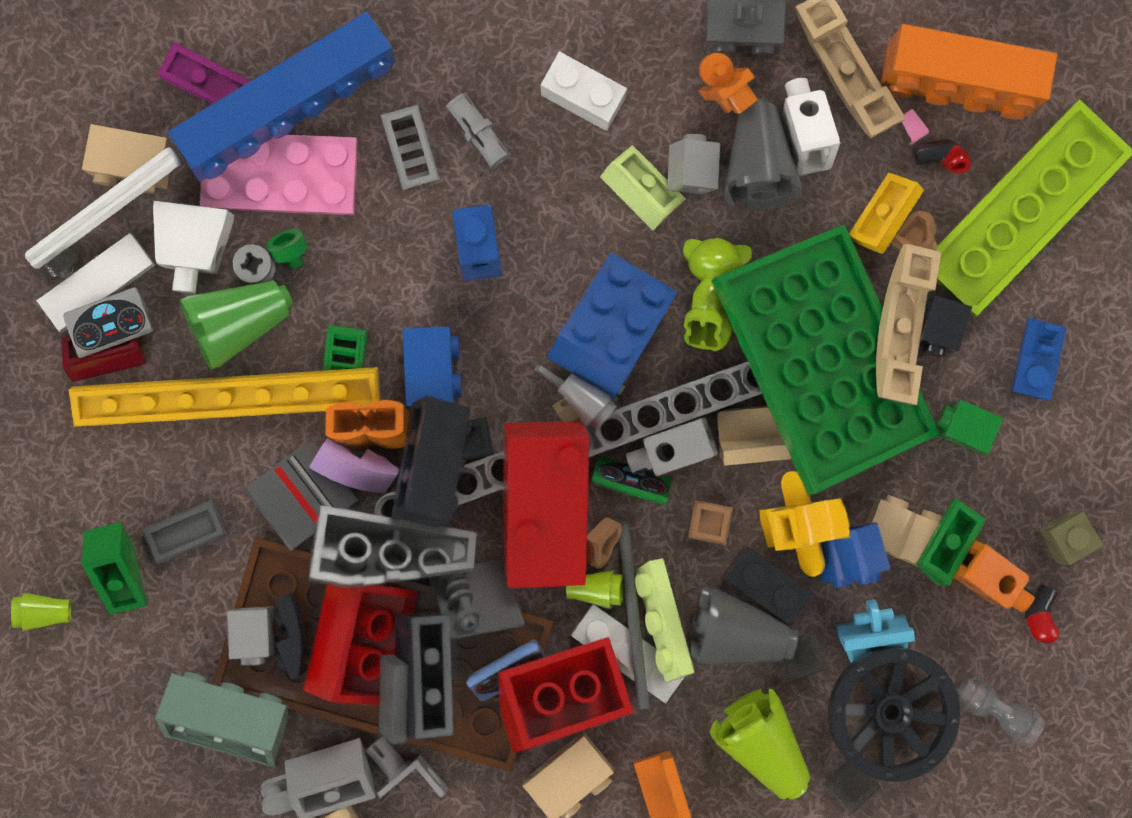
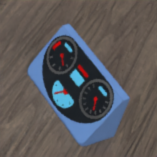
[466,639,546,701]

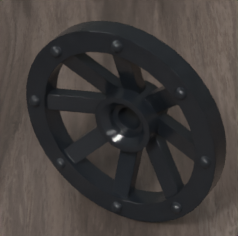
[828,647,960,782]

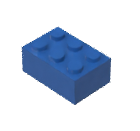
[547,252,677,398]

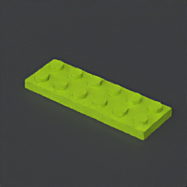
[936,99,1132,318]

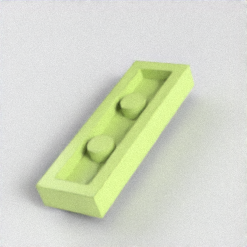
[635,558,694,683]

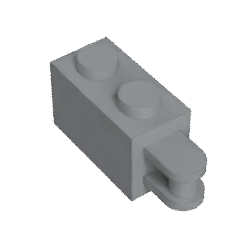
[261,738,376,818]

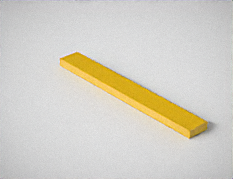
[69,367,381,427]

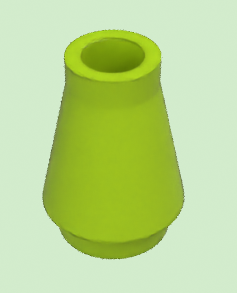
[566,570,624,609]
[11,593,71,632]

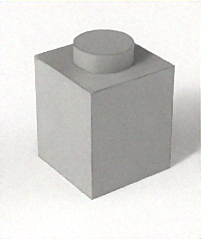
[667,134,720,194]
[227,606,276,665]

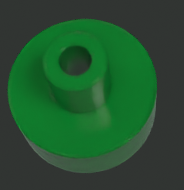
[266,229,308,269]

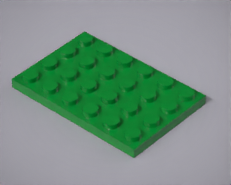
[711,224,940,496]

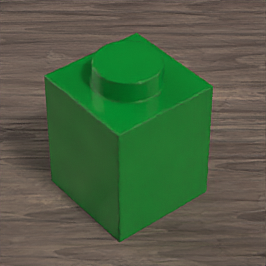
[936,400,1003,455]

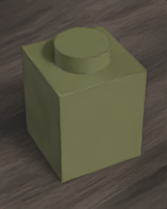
[1037,511,1103,565]

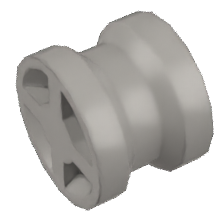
[232,244,276,285]

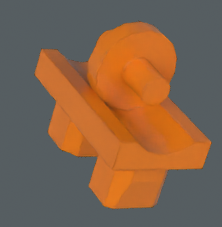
[699,53,758,114]

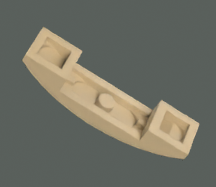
[795,0,905,138]
[876,244,941,405]

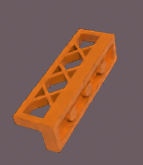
[633,750,691,818]

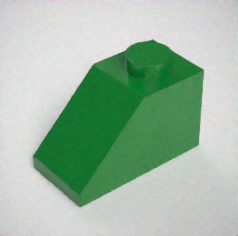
[82,522,148,615]

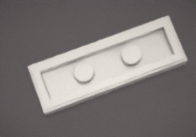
[36,233,155,333]

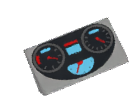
[63,288,153,359]

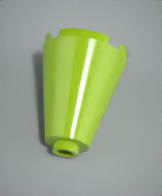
[710,689,810,800]

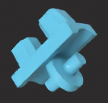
[836,599,915,663]

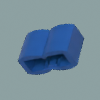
[819,522,890,588]

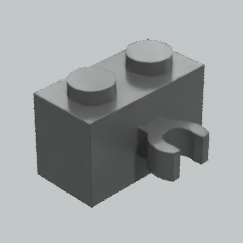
[704,0,786,58]

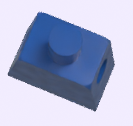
[452,204,502,281]

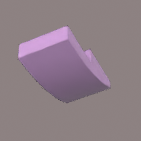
[309,438,400,493]

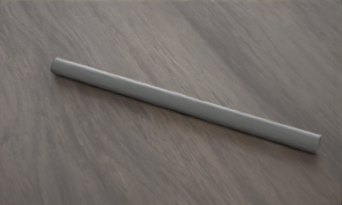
[619,522,650,710]

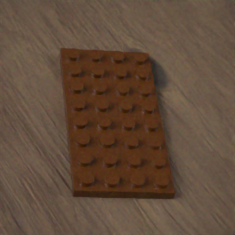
[212,537,554,772]

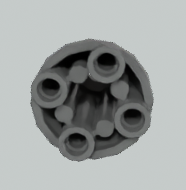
[688,585,798,666]

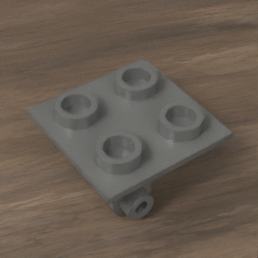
[429,559,525,640]

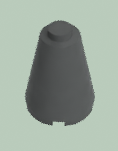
[724,98,802,210]

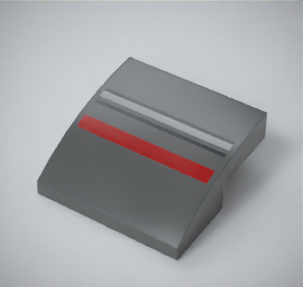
[244,440,358,551]

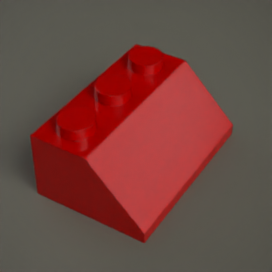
[304,583,418,705]
[498,637,634,752]

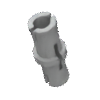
[446,92,510,169]

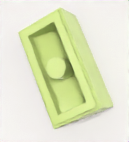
[600,145,685,230]

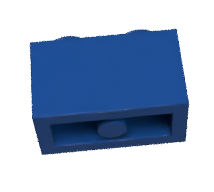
[403,327,462,408]

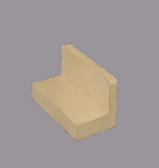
[717,405,791,466]

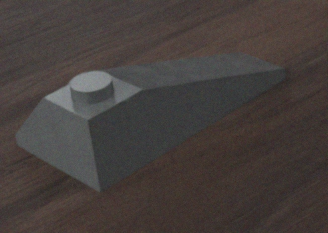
[309,505,477,587]

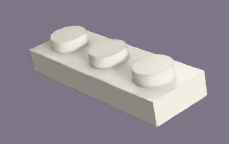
[571,604,683,704]

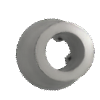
[557,373,617,430]

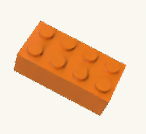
[880,24,1058,120]

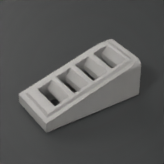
[381,105,439,190]

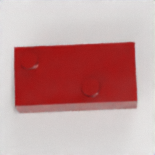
[503,421,589,588]

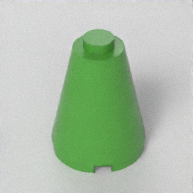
[179,281,294,370]

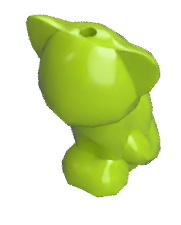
[683,238,752,351]

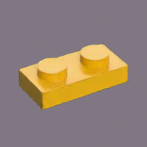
[849,172,924,254]

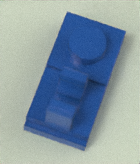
[1010,318,1066,401]

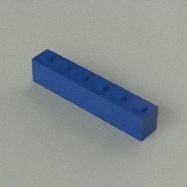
[168,11,395,182]

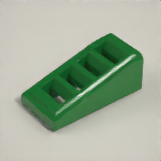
[323,325,369,371]

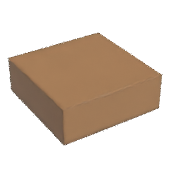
[687,500,733,545]

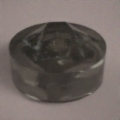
[39,248,79,282]

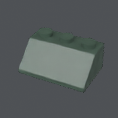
[155,672,288,768]

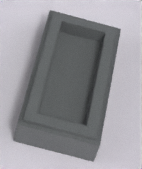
[141,499,229,565]
[379,654,409,744]

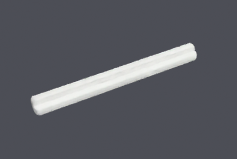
[25,148,181,269]

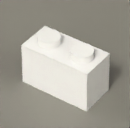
[541,51,627,131]

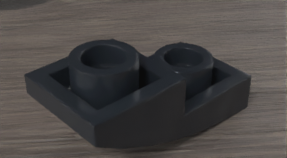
[273,591,307,680]

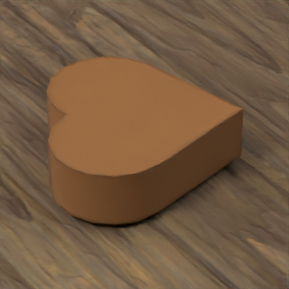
[891,211,937,251]
[586,517,622,569]

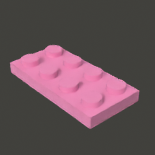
[200,135,358,215]

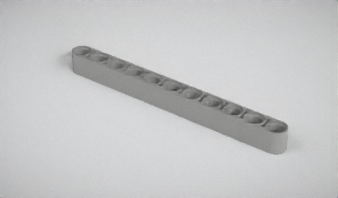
[375,361,762,517]

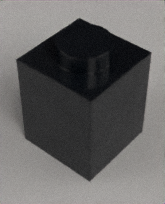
[919,295,972,358]

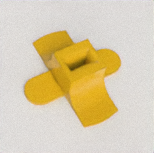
[759,471,850,577]

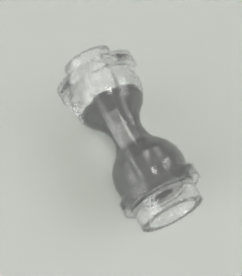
[957,675,1045,746]

